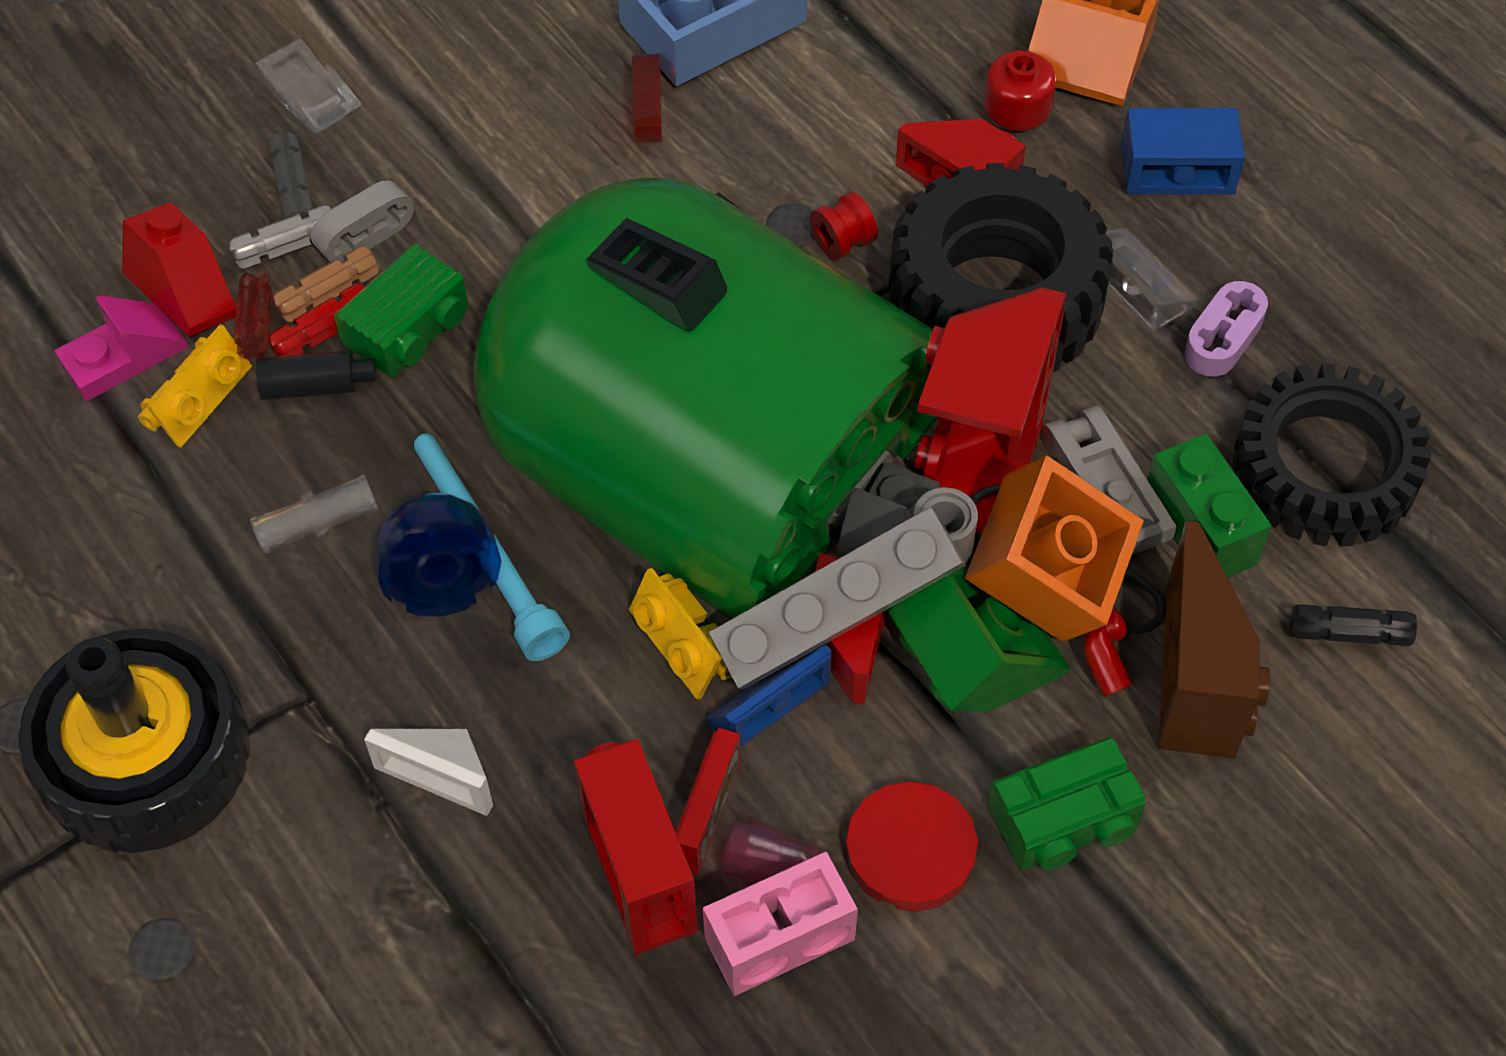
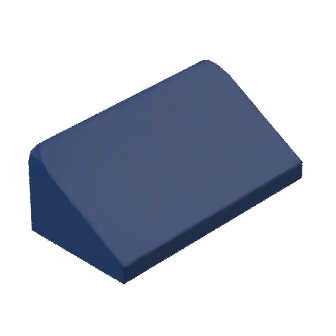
[706,644,832,748]

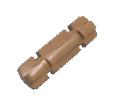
[272,246,379,323]

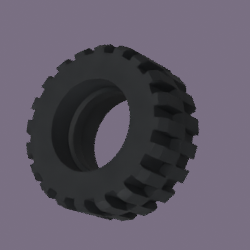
[888,163,1113,372]

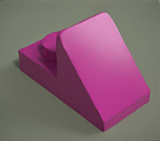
[54,296,188,402]

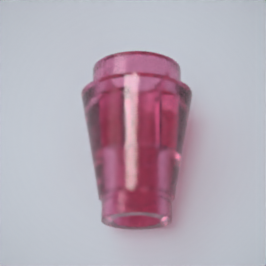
[721,818,822,884]

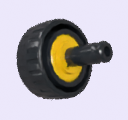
[18,628,250,853]

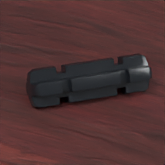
[1290,604,1417,646]

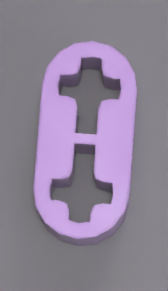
[1184,281,1268,377]

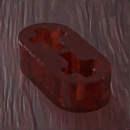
[632,53,663,143]

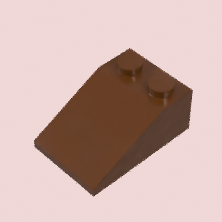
[1158,521,1270,758]

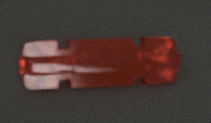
[234,271,272,359]

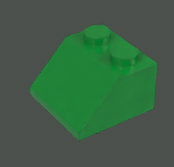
[888,567,1071,713]

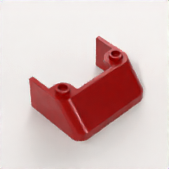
[915,287,1067,561]

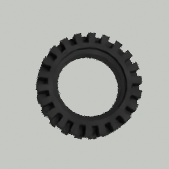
[1233,363,1431,547]

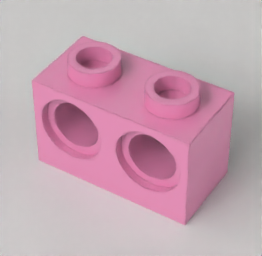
[703,852,858,996]

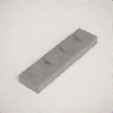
[709,507,966,689]

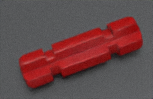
[268,283,365,357]

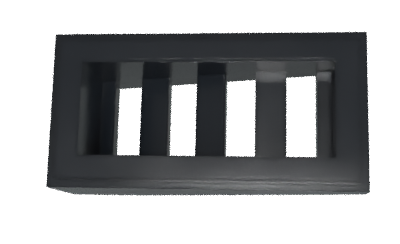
[586,218,727,331]

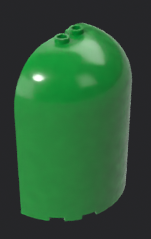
[474,178,939,620]

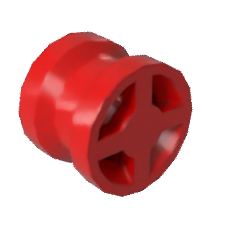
[810,191,878,261]

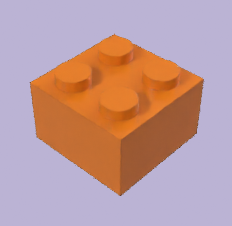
[965,455,1144,642]

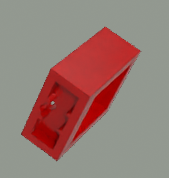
[574,739,698,955]

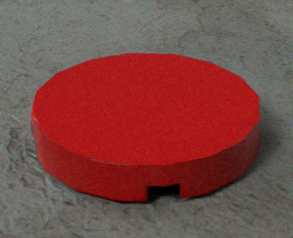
[845,781,978,912]

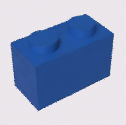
[1121,107,1245,194]

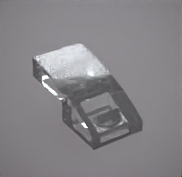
[256,38,361,134]

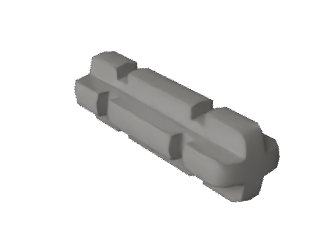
[229,205,331,269]

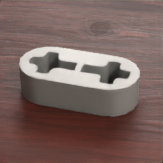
[311,180,414,262]

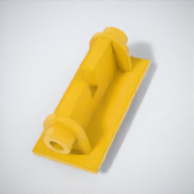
[137,324,252,448]
[629,568,732,700]

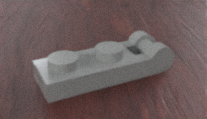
[1041,405,1177,555]

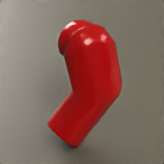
[1083,609,1133,698]

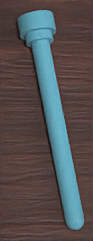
[414,433,570,661]

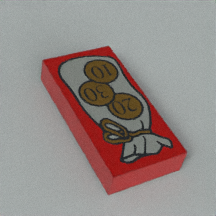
[675,727,741,876]

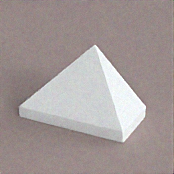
[364,729,493,816]

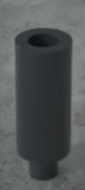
[256,350,377,400]

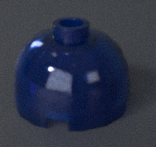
[374,493,502,617]

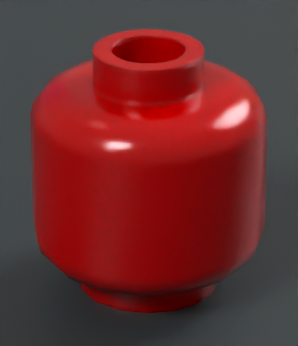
[984,50,1056,132]

